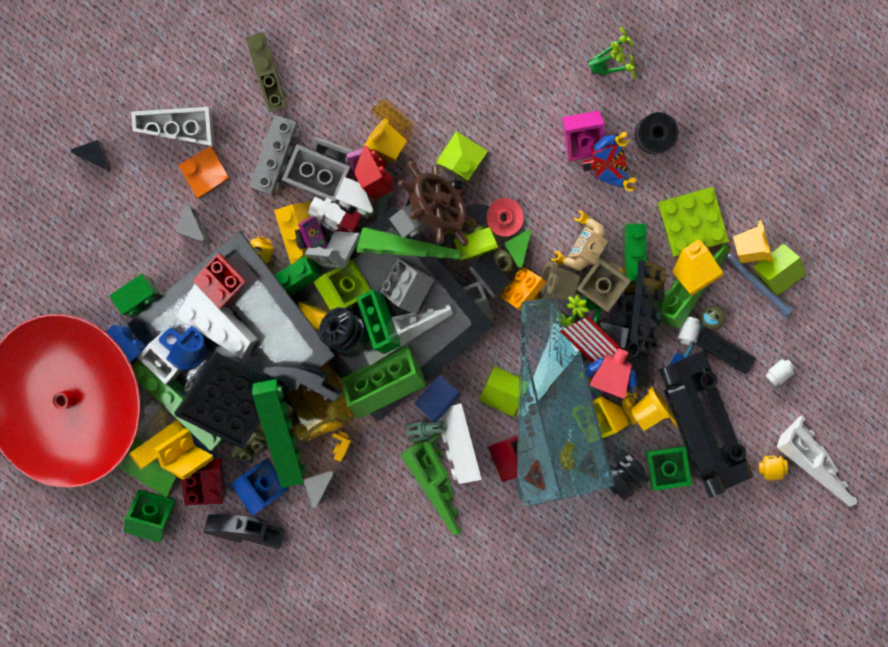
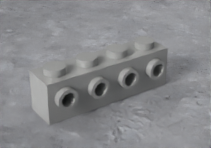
[249,115,300,197]

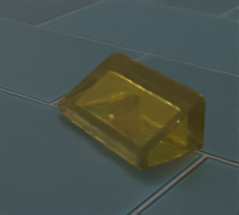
[371,98,412,136]

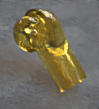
[559,441,576,470]

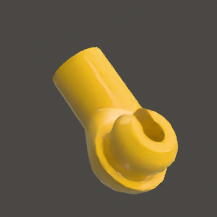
[621,397,637,426]

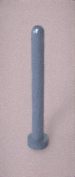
[726,253,794,317]

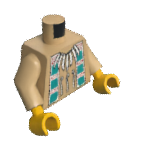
[551,210,608,270]

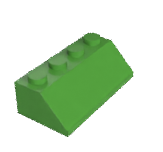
[341,345,426,419]
[117,433,179,498]

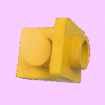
[332,431,352,462]

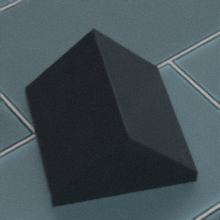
[468,252,511,298]

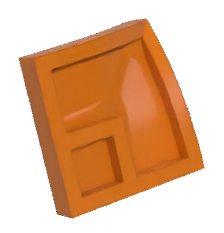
[178,146,229,199]

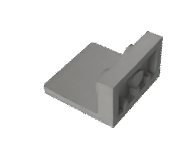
[305,231,361,268]

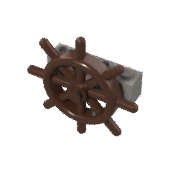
[389,161,477,246]

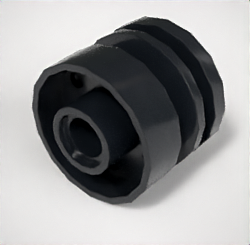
[634,112,679,155]
[318,307,370,358]
[599,449,650,501]

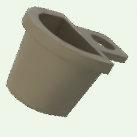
[538,261,580,301]

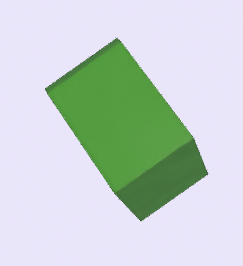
[504,230,531,269]

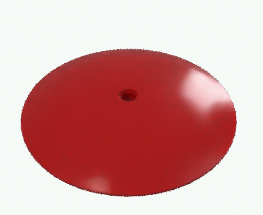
[0,314,141,488]

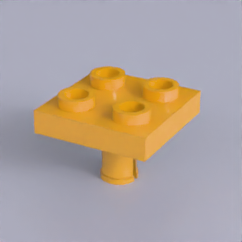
[500,267,547,312]

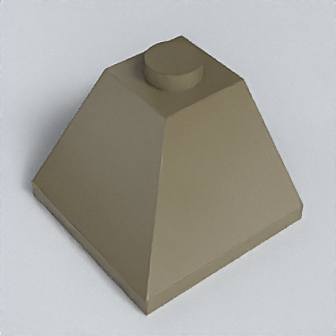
[577,257,631,312]

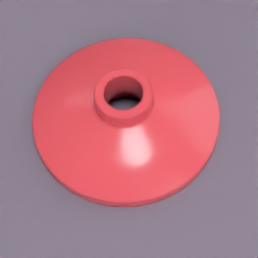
[486,198,524,236]

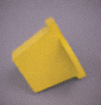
[364,118,407,163]
[733,220,773,264]
[631,386,678,431]

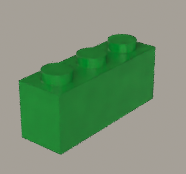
[623,223,647,285]
[275,256,322,296]
[356,289,401,354]

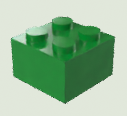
[109,274,161,317]
[644,445,692,491]

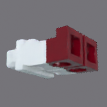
[307,197,362,232]

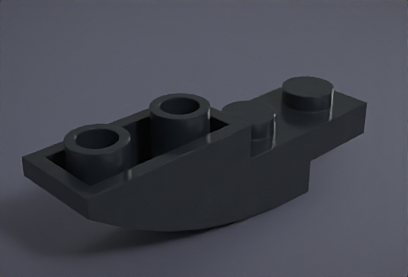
[263,364,343,402]
[203,514,285,549]

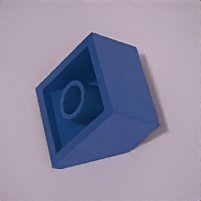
[230,458,289,516]

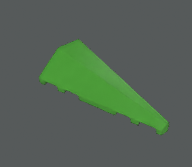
[357,227,461,259]
[661,244,730,329]
[400,433,462,535]

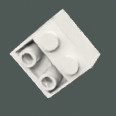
[336,177,374,219]
[137,327,183,384]

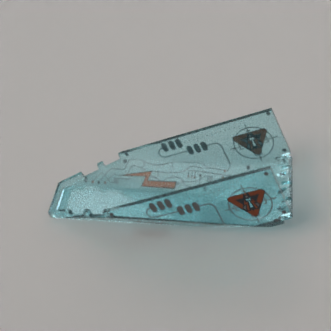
[517,299,614,507]

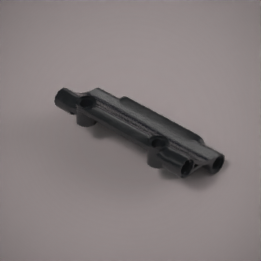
[659,351,754,498]

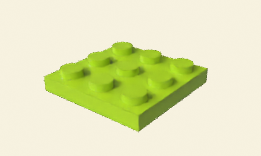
[657,187,729,257]

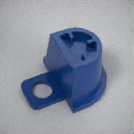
[159,325,206,370]

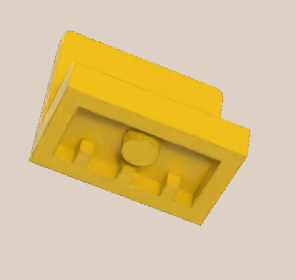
[154,428,214,479]

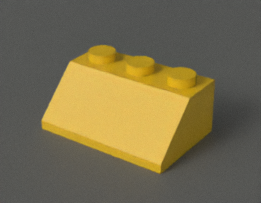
[274,201,312,264]

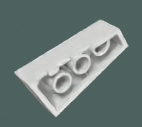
[131,107,215,146]

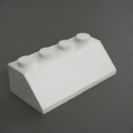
[438,403,482,484]

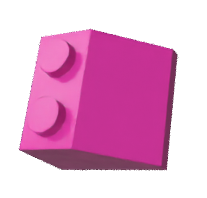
[562,111,605,161]

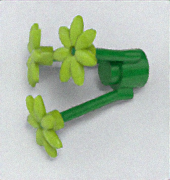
[588,27,637,79]
[557,294,603,327]

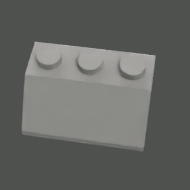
[282,145,350,204]

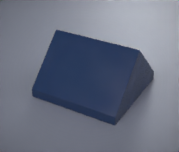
[414,375,461,424]

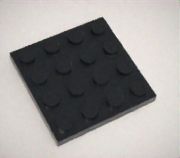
[174,349,284,449]

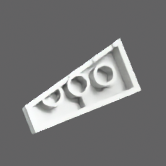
[176,284,258,359]

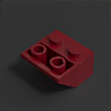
[488,432,535,482]
[181,458,226,506]

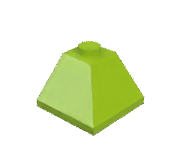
[436,131,488,183]

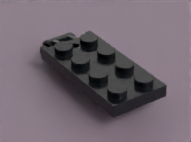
[627,261,666,360]
[610,292,649,387]

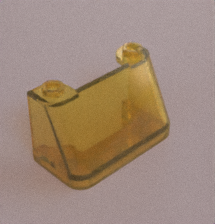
[287,362,354,442]

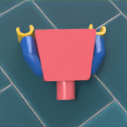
[580,349,638,399]

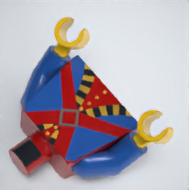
[582,132,637,192]

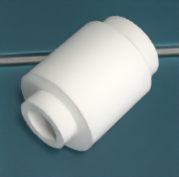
[678,317,701,346]
[765,359,795,387]

